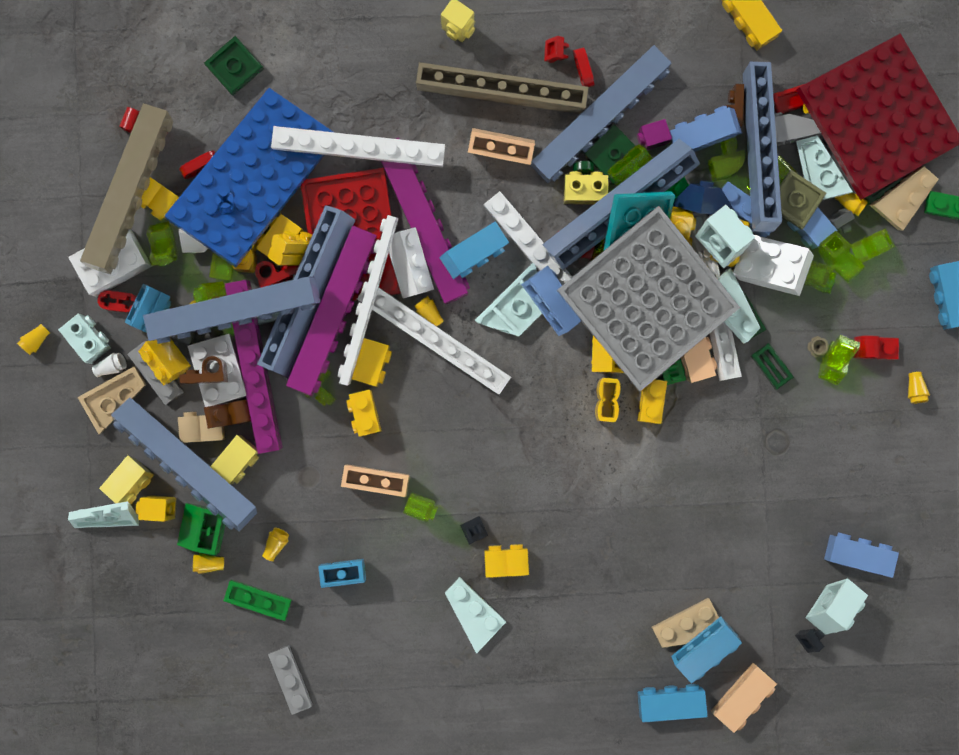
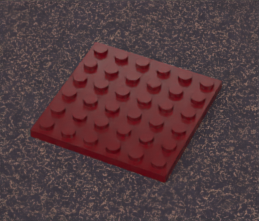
[796,33,959,200]

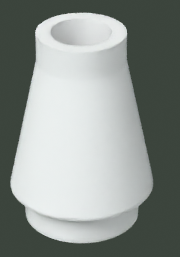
[92,353,127,377]

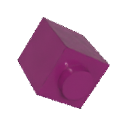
[637,119,672,151]

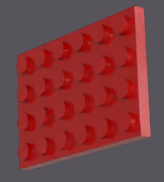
[301,168,401,301]

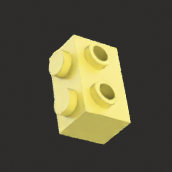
[441,0,475,42]
[564,171,608,204]
[210,435,259,485]
[99,455,154,505]

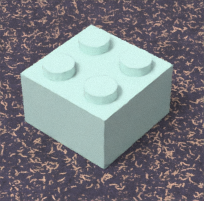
[695,205,755,268]
[806,579,868,634]

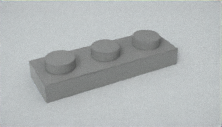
[128,341,184,405]
[268,645,313,715]

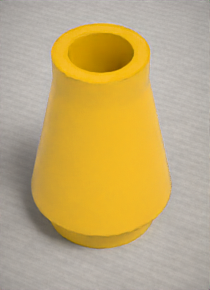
[834,193,868,216]
[414,296,444,326]
[17,324,50,355]
[908,372,930,404]
[262,528,289,561]
[193,552,224,574]

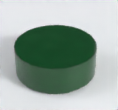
[573,161,594,175]

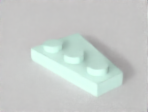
[796,135,854,201]
[718,267,760,344]
[68,501,139,528]
[445,577,506,654]

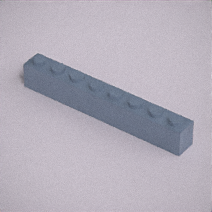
[530,45,672,183]
[743,62,782,232]
[542,139,700,270]
[257,205,356,377]
[143,276,321,344]
[111,398,257,532]

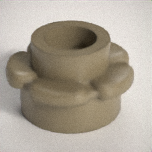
[807,336,829,357]

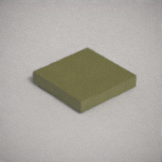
[780,170,827,230]

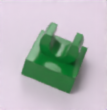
[662,360,686,385]

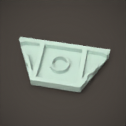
[475,263,542,337]

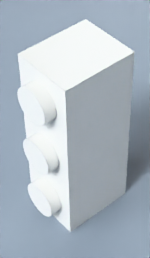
[389,227,434,298]

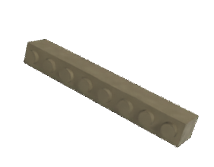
[416,62,589,114]
[80,103,173,275]

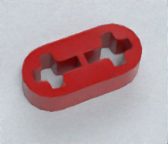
[573,47,594,87]
[179,150,216,179]
[97,291,137,313]

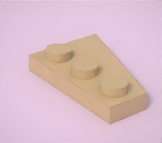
[870,166,938,231]
[78,366,146,435]
[652,598,719,648]

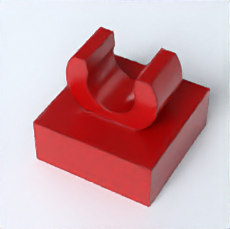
[544,36,569,63]

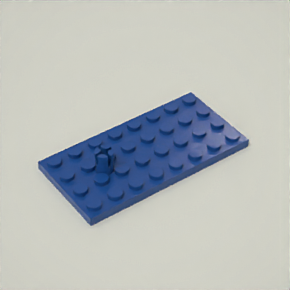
[164,88,333,267]

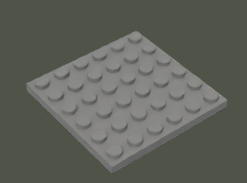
[557,206,740,391]

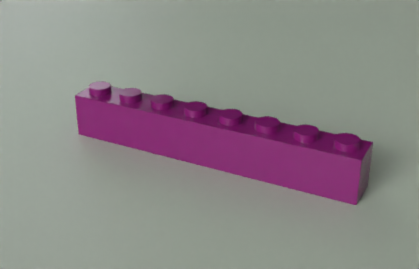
[381,137,470,305]
[286,226,377,397]
[225,280,283,454]

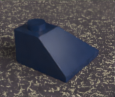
[673,181,734,214]

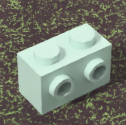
[58,313,111,364]

